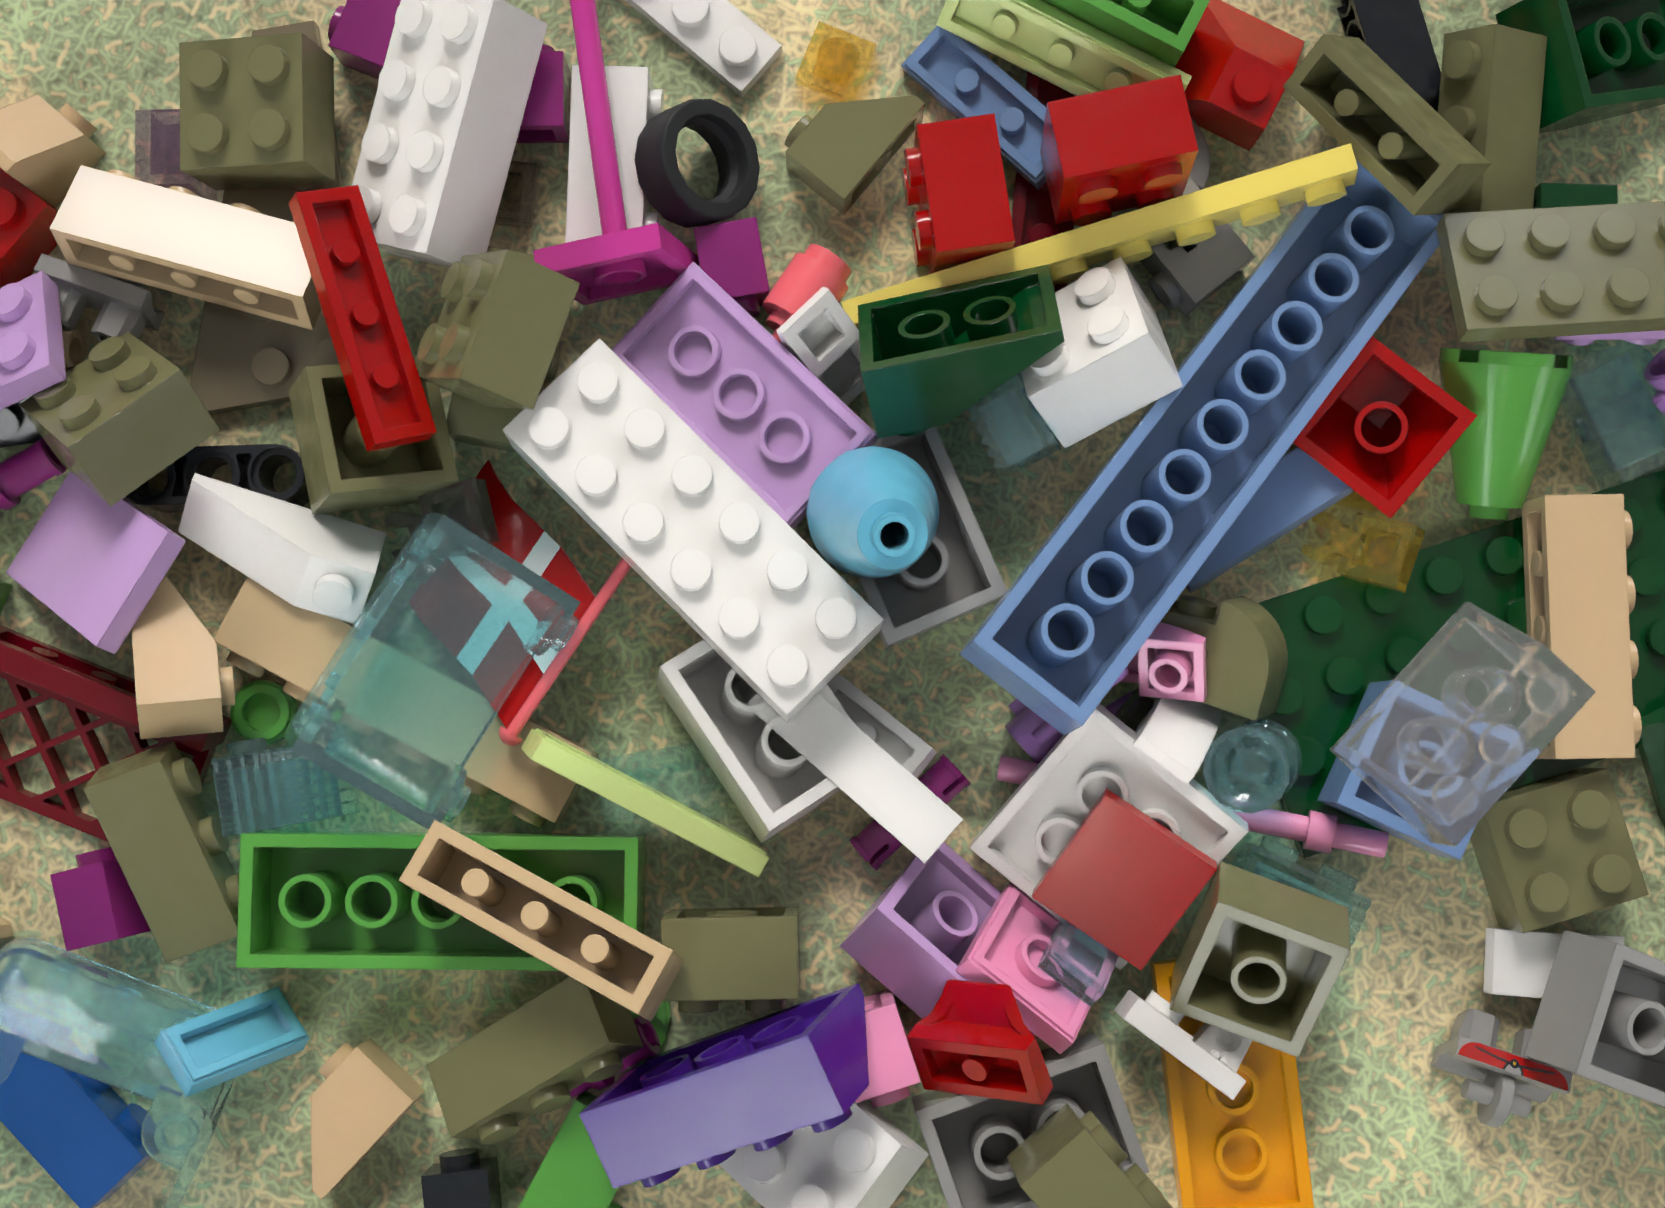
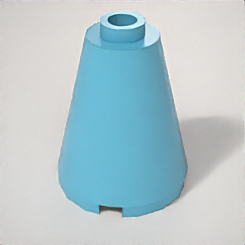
[806,445,939,579]

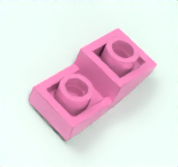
[1120,622,1207,702]

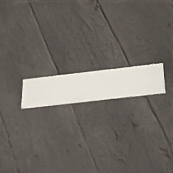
[746,692,963,863]

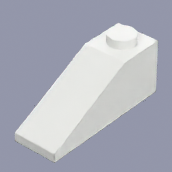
[178,473,387,625]

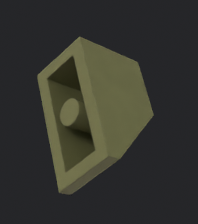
[785,95,925,215]

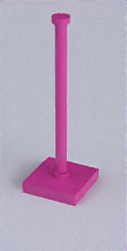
[533,0,699,305]

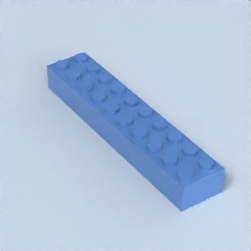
[959,158,1443,735]

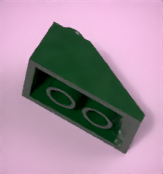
[1495,0,1665,133]
[858,264,1065,439]

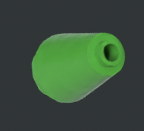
[1438,348,1574,520]

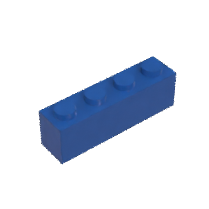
[0,961,165,1208]

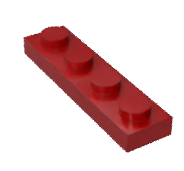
[289,185,437,452]

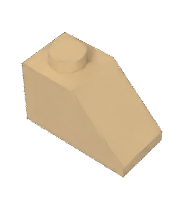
[0,95,106,208]
[311,1038,426,1200]

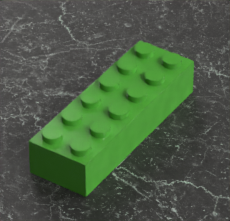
[236,831,646,971]

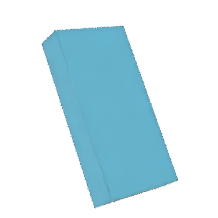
[155,987,310,1097]

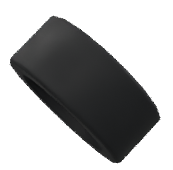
[634,99,760,228]

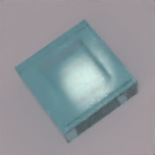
[1037,919,1119,1006]

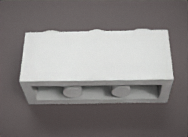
[565,65,664,243]

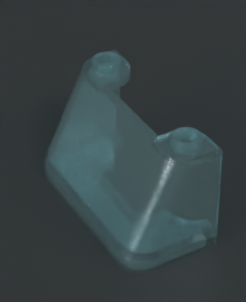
[285,512,581,830]

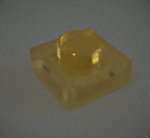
[795,21,876,102]

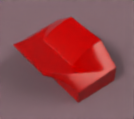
[907,979,1053,1105]

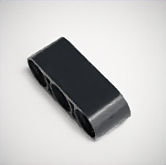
[1337,0,1441,112]
[126,444,310,513]

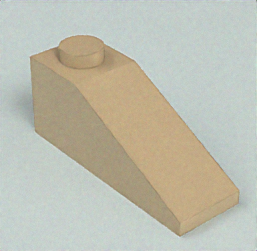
[131,575,235,739]

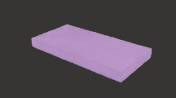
[611,262,878,529]

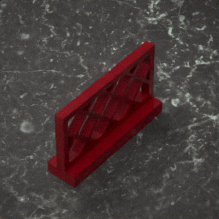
[0,626,232,842]

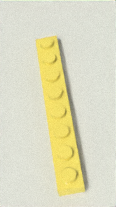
[841,143,1358,330]

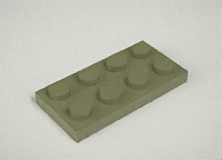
[1436,201,1665,342]

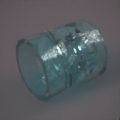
[1203,719,1302,813]

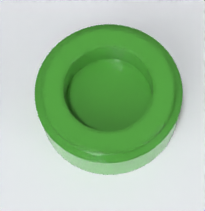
[230,680,298,744]

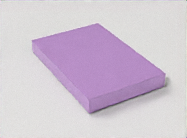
[6,471,186,654]

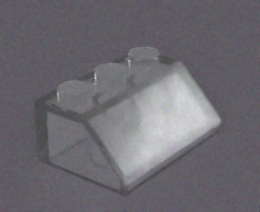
[1330,602,1596,847]

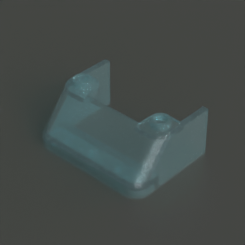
[0,937,236,1208]

